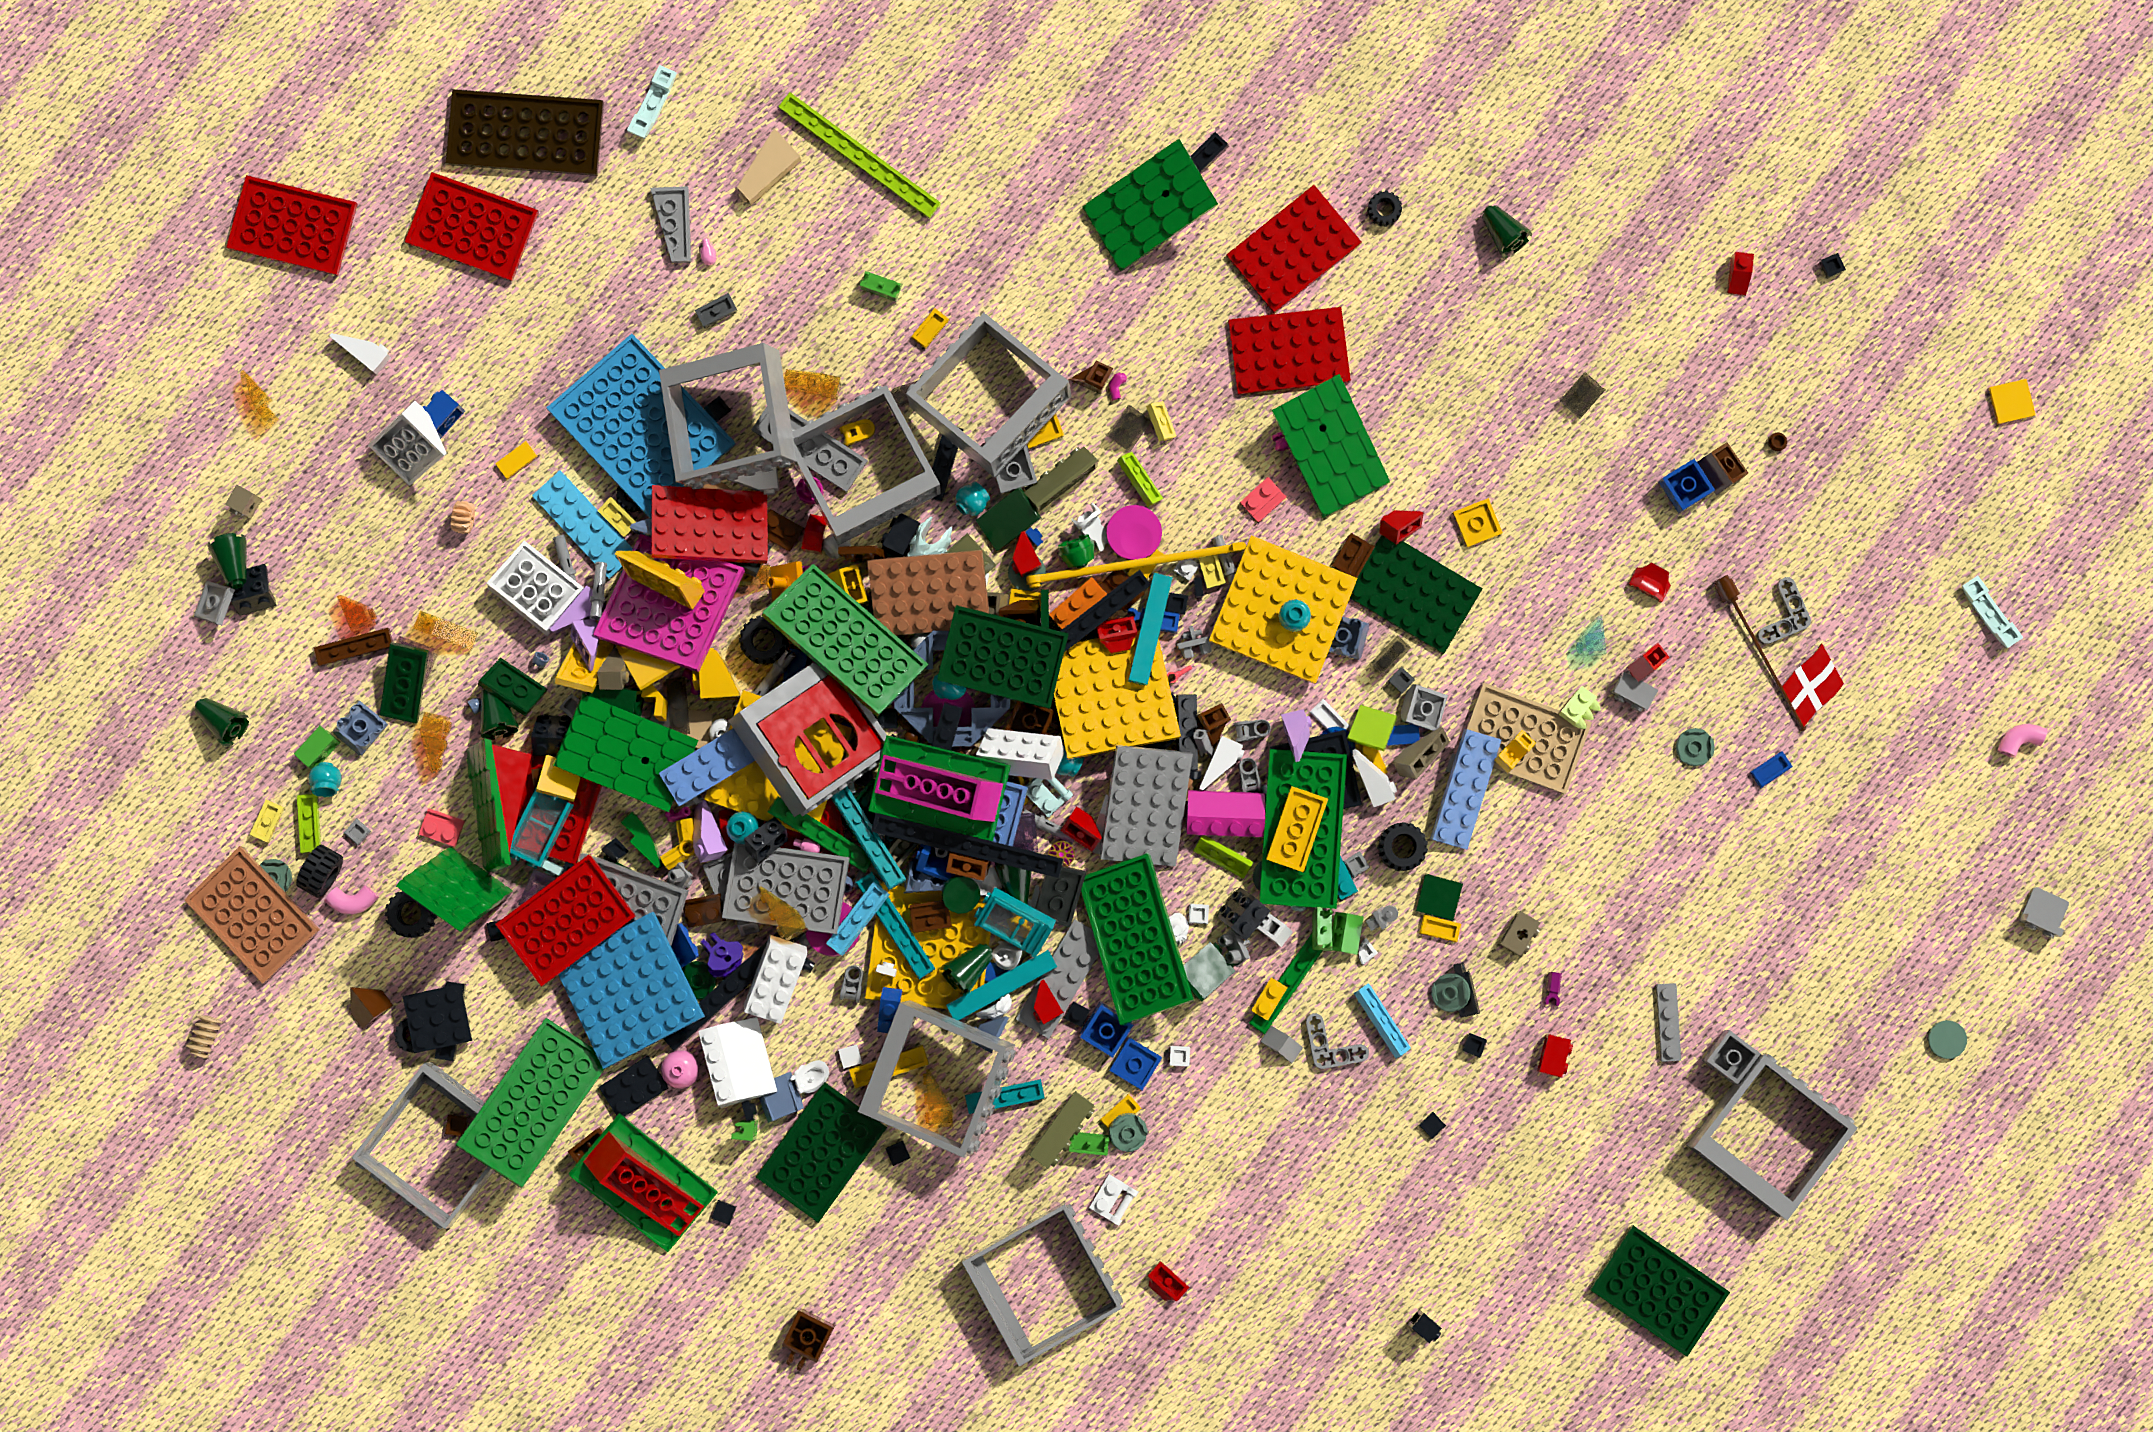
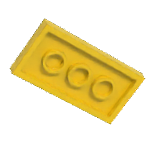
[555,640,615,693]
[1266,786,1328,872]

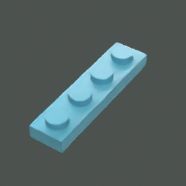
[826,882,890,956]
[1354,983,1411,1059]

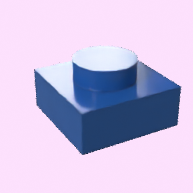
[1025,527,1043,547]

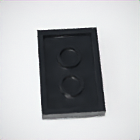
[599,1055,669,1117]

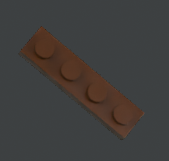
[313,628,393,666]

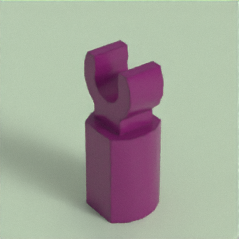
[1544,972,1562,1006]

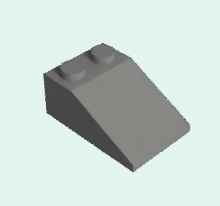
[984,436,1038,493]

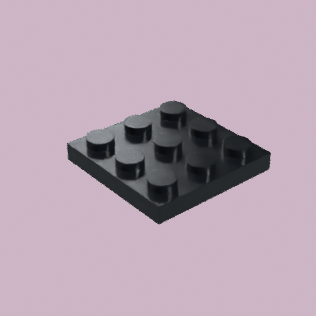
[402,984,473,1053]

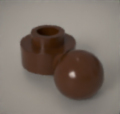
[898,714,919,742]

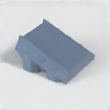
[1329,617,1369,660]
[332,701,388,756]
[904,857,947,893]
[759,1071,804,1123]

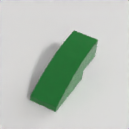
[621,812,662,869]

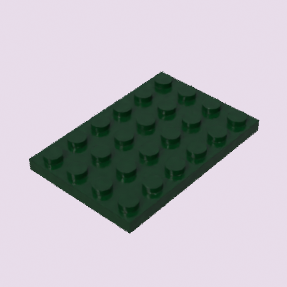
[1350,535,1483,654]
[937,605,1069,709]
[756,1082,887,1223]
[1589,1225,1730,1357]

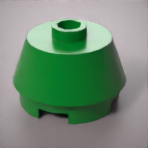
[1058,534,1094,568]

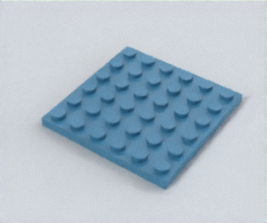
[559,912,705,1069]

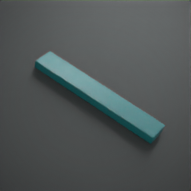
[1128,573,1173,686]
[831,786,906,890]
[856,872,936,979]
[946,950,1058,1020]

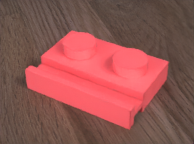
[1240,477,1287,523]
[419,808,465,847]

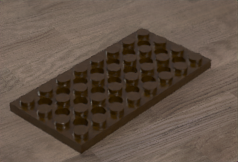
[446,89,604,176]

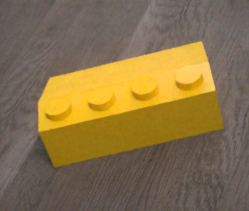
[615,551,705,610]
[616,645,681,690]

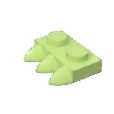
[1559,686,1601,729]

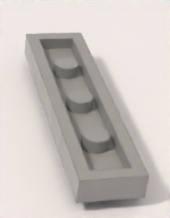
[1656,983,1681,1062]

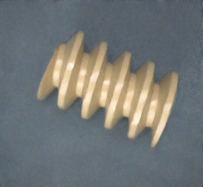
[186,1015,223,1058]

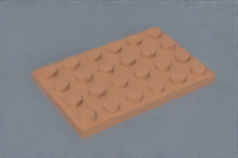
[867,550,989,635]
[184,846,320,984]

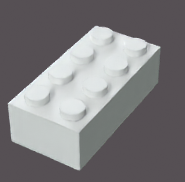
[976,728,1064,780]
[744,935,807,1024]

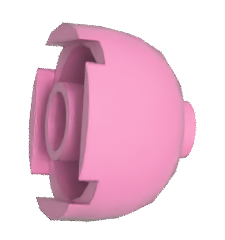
[661,1050,700,1089]

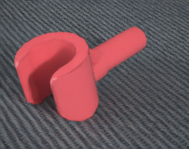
[1167,665,1192,683]

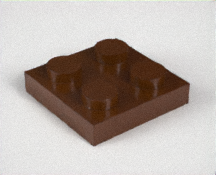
[838,546,887,563]

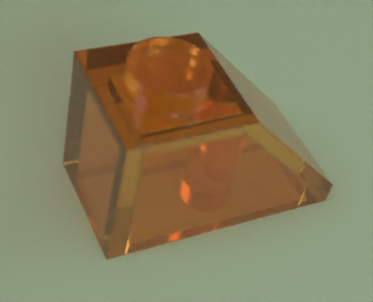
[337,595,377,633]

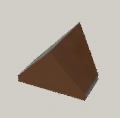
[1068,360,1113,394]
[1197,703,1231,749]
[350,987,394,1029]

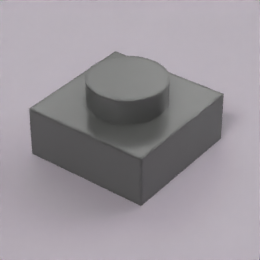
[1388,666,1415,694]

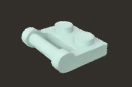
[1026,777,1073,818]

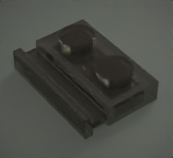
[1560,372,1606,419]
[1107,405,1151,452]

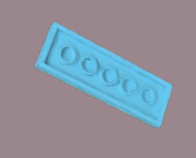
[532,470,633,579]

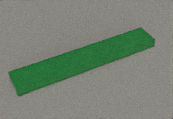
[767,795,871,873]
[1249,933,1323,1035]

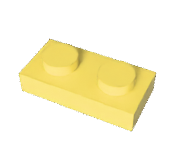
[1146,401,1176,442]
[597,497,637,537]
[1198,555,1225,589]
[250,800,285,843]

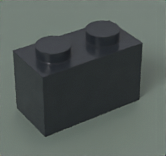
[880,513,920,557]

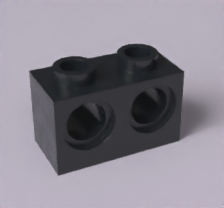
[744,817,788,863]
[1407,1309,1442,1344]

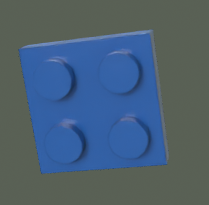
[1109,1037,1162,1091]

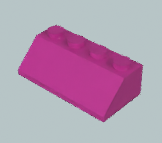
[1186,790,1265,837]

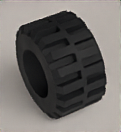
[739,615,789,665]
[1377,822,1428,871]
[296,844,343,898]
[385,891,438,938]

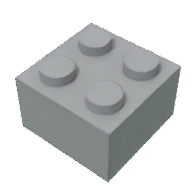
[1702,1030,1761,1085]

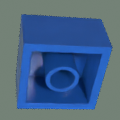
[423,390,466,439]
[1658,458,1715,514]
[1079,1001,1134,1058]

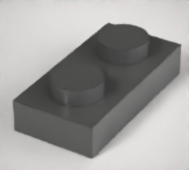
[695,293,738,328]

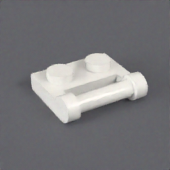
[1089,1174,1139,1226]

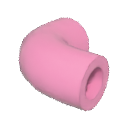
[1997,724,2048,758]
[324,885,379,915]

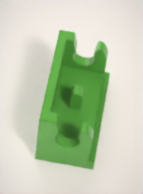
[860,271,903,302]
[294,725,341,769]
[1312,907,1333,951]
[1332,912,1364,955]
[731,1119,758,1141]
[1069,1132,1109,1156]

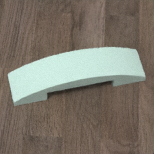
[627,65,677,139]
[1961,576,2023,648]

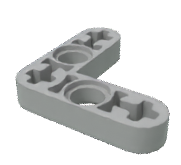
[1757,577,1811,644]
[1306,1013,1369,1069]

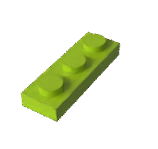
[1117,452,1164,507]
[297,794,321,853]
[1193,835,1253,879]

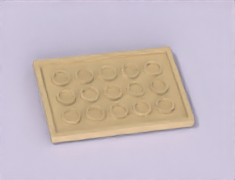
[1466,683,1592,794]

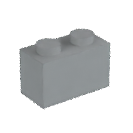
[1611,672,1658,712]

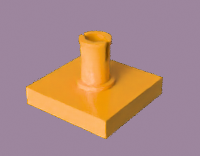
[766,561,803,603]

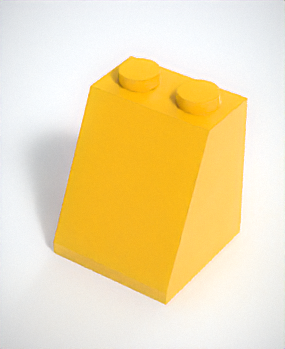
[699,648,741,702]

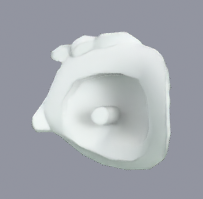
[1169,913,1189,947]
[992,941,1022,970]
[976,994,1012,1020]
[791,1060,829,1094]

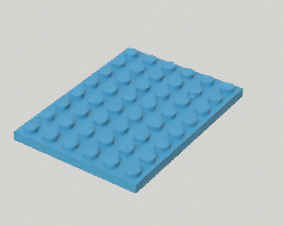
[546,333,736,518]

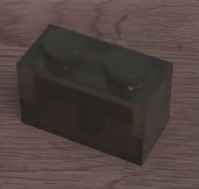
[1369,635,1411,677]

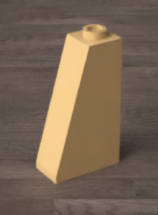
[737,129,802,205]

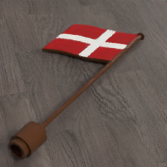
[1714,574,1844,731]

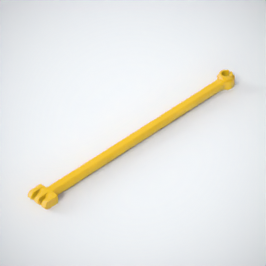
[1026,542,1246,588]

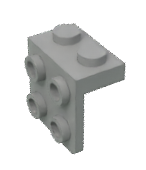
[2019,887,2069,939]

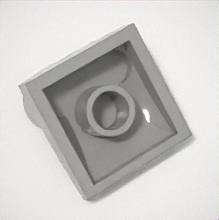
[1401,684,1448,731]

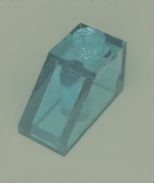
[1576,616,1607,658]

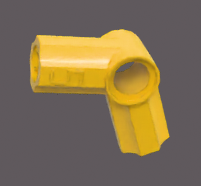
[660,818,696,871]

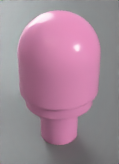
[700,239,716,266]
[793,838,821,853]

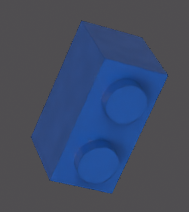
[877,987,902,1033]

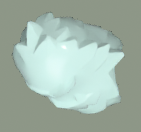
[906,517,952,556]

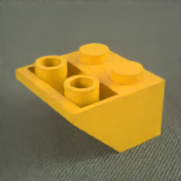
[827,564,869,606]

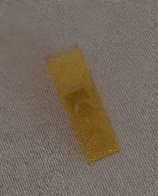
[784,369,842,400]
[413,611,478,650]
[420,712,452,774]
[758,886,809,940]
[923,1069,954,1128]

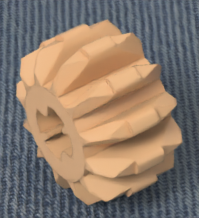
[450,501,476,534]

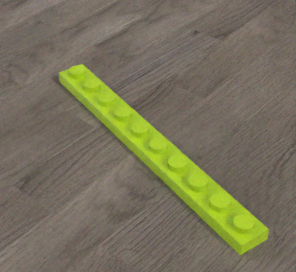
[778,92,941,219]

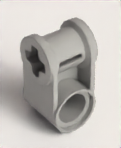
[1233,719,1271,742]
[1238,758,1262,793]
[840,965,863,1003]

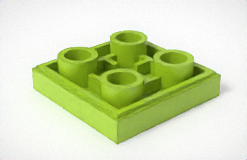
[1348,705,1397,751]

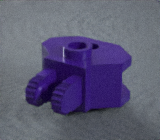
[700,932,744,977]

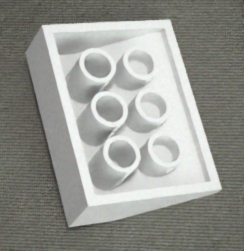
[368,401,446,486]
[487,540,584,636]
[698,1017,777,1108]

